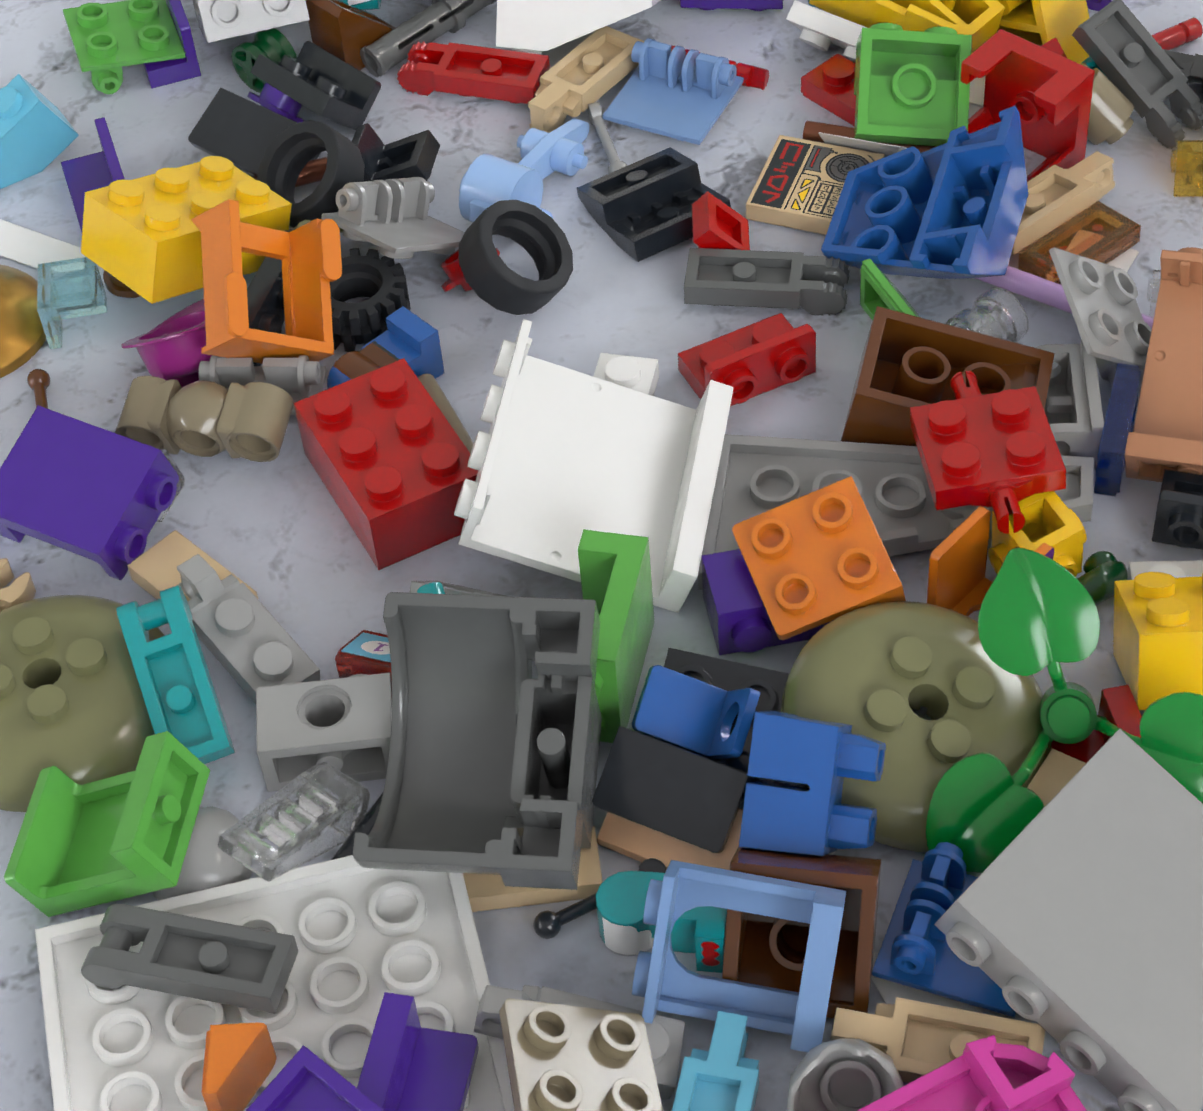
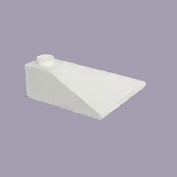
[496,0,661,55]

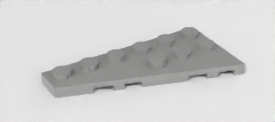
[698,434,1094,590]

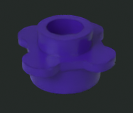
[247,83,306,123]

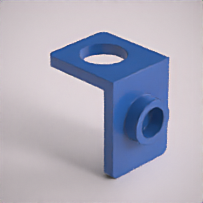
[631,665,760,760]

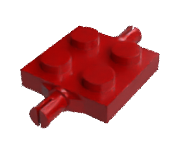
[910,371,1066,534]

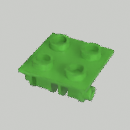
[63,0,185,94]

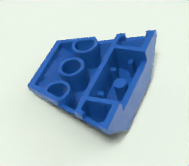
[821,105,1028,279]

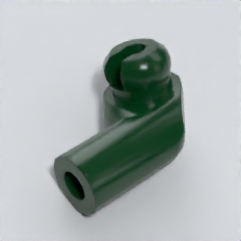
[1077,551,1128,606]

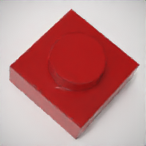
[692,191,750,250]

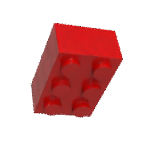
[294,358,478,570]

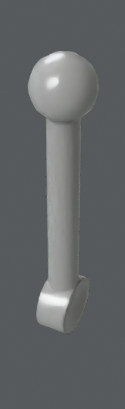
[587,102,628,174]

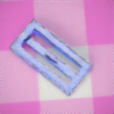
[1094,363,1141,497]

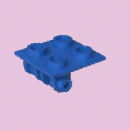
[872,842,1016,1018]

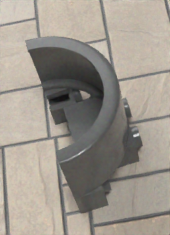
[353,592,602,890]

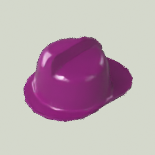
[121,299,212,388]

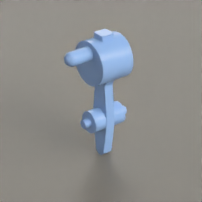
[459,118,590,222]

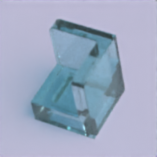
[37,257,107,349]

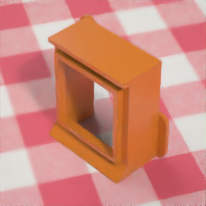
[191,199,342,364]

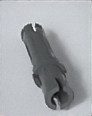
[360,0,497,77]

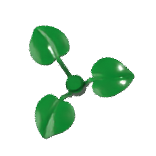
[926,547,1203,873]

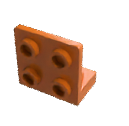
[732,476,906,640]

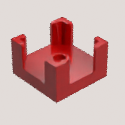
[961,29,1095,182]

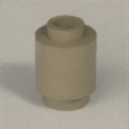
[1081,63,1135,145]

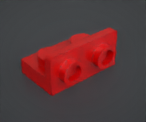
[678,313,816,407]

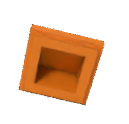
[201,1022,277,1111]

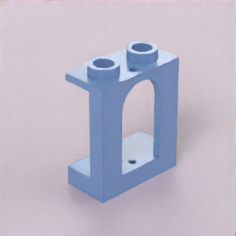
[632,860,846,1052]

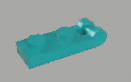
[116,585,235,764]

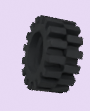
[330,248,411,352]

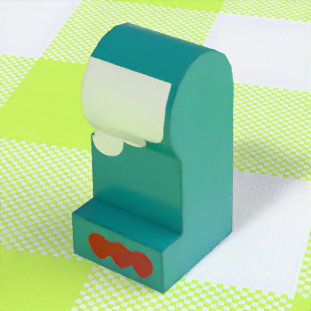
[596,871,727,973]

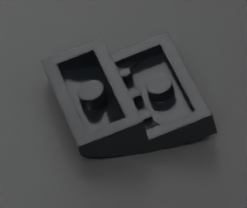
[577,147,731,262]

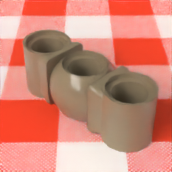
[115,376,294,462]

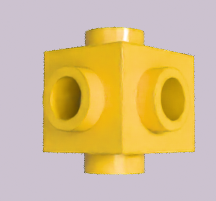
[988,491,1087,577]

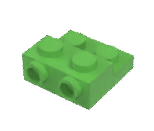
[854,23,972,146]

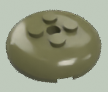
[0,595,165,812]
[781,601,1052,852]

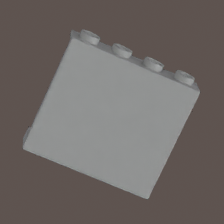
[934,729,1203,1111]

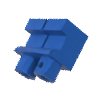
[739,710,886,856]

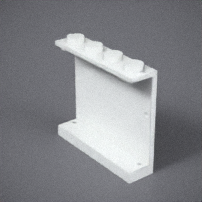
[454,319,734,613]

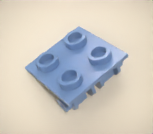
[602,38,744,145]

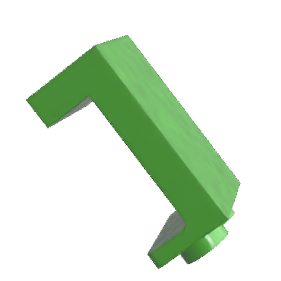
[578,529,654,743]
[4,731,210,917]

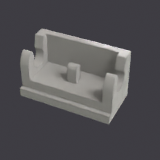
[1036,339,1105,470]

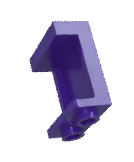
[0,405,179,580]

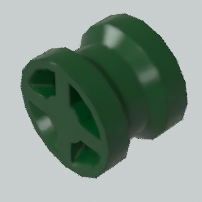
[231,28,297,93]

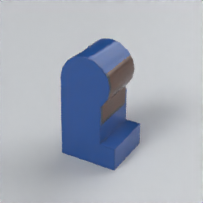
[327,306,445,389]

